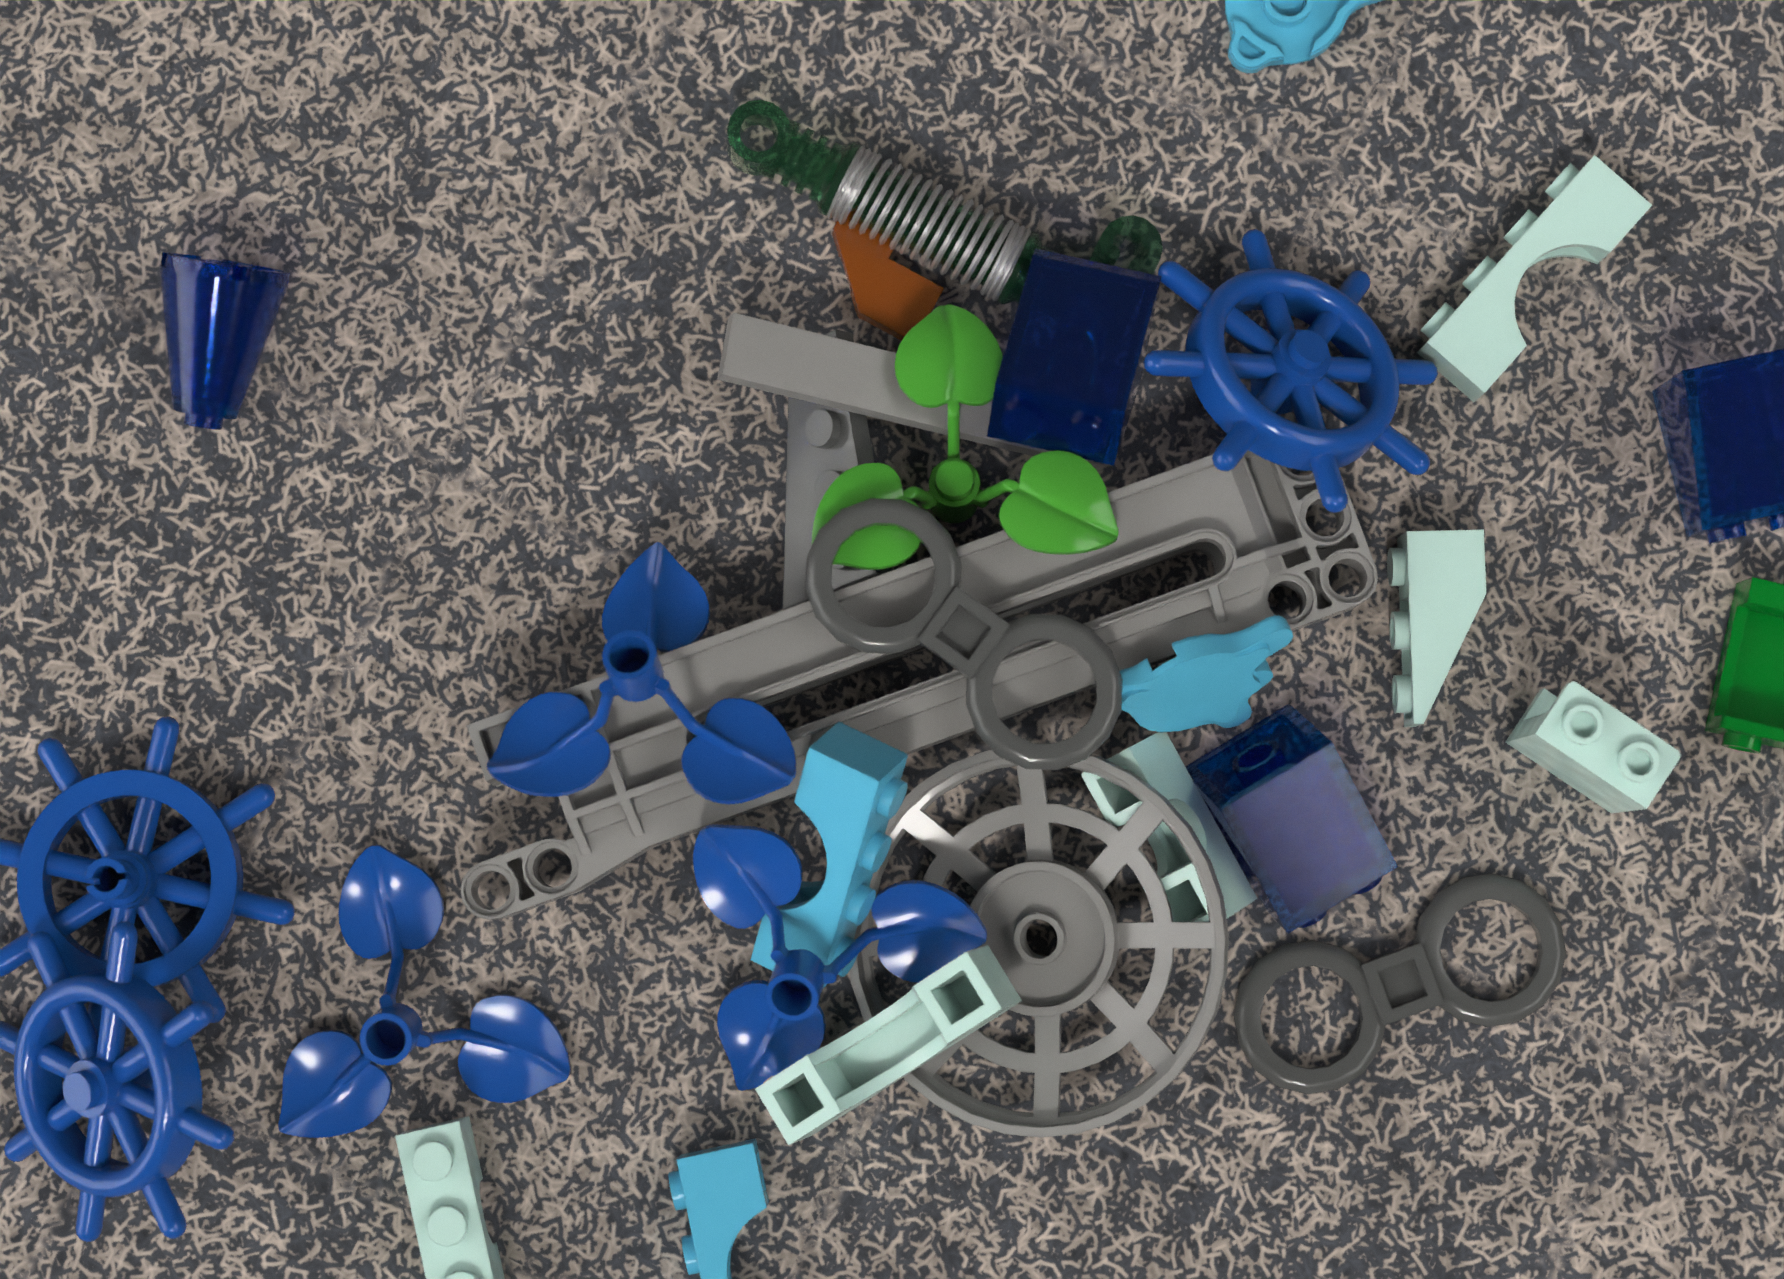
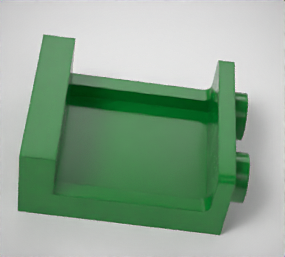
[1705,577,1784,753]

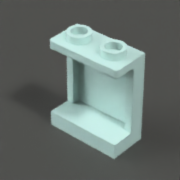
[1506,682,1681,814]

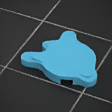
[1225,0,1384,73]
[1120,615,1293,732]

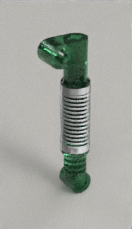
[726,100,1163,351]

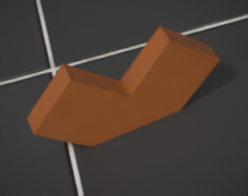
[832,178,944,341]

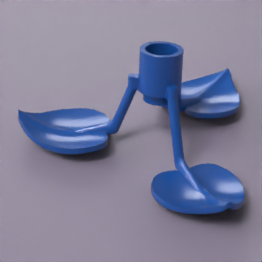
[486,542,797,804]
[693,824,987,1091]
[278,845,571,1138]

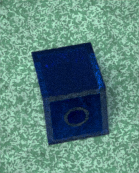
[987,248,1161,466]
[1652,349,1784,545]
[1185,704,1398,934]

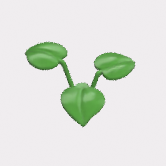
[812,304,1119,570]

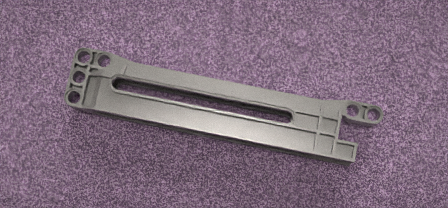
[460,450,1378,920]

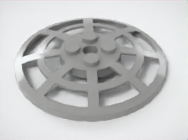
[849,750,1229,1138]

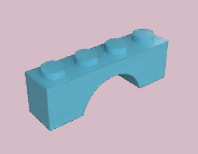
[751,721,908,988]
[668,1139,769,1279]

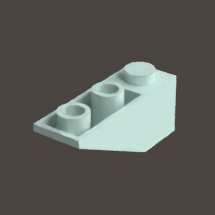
[1387,529,1486,727]

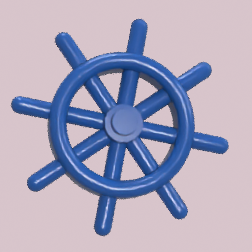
[1144,229,1438,513]
[0,716,295,1035]
[0,921,235,1242]

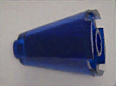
[160,252,290,430]

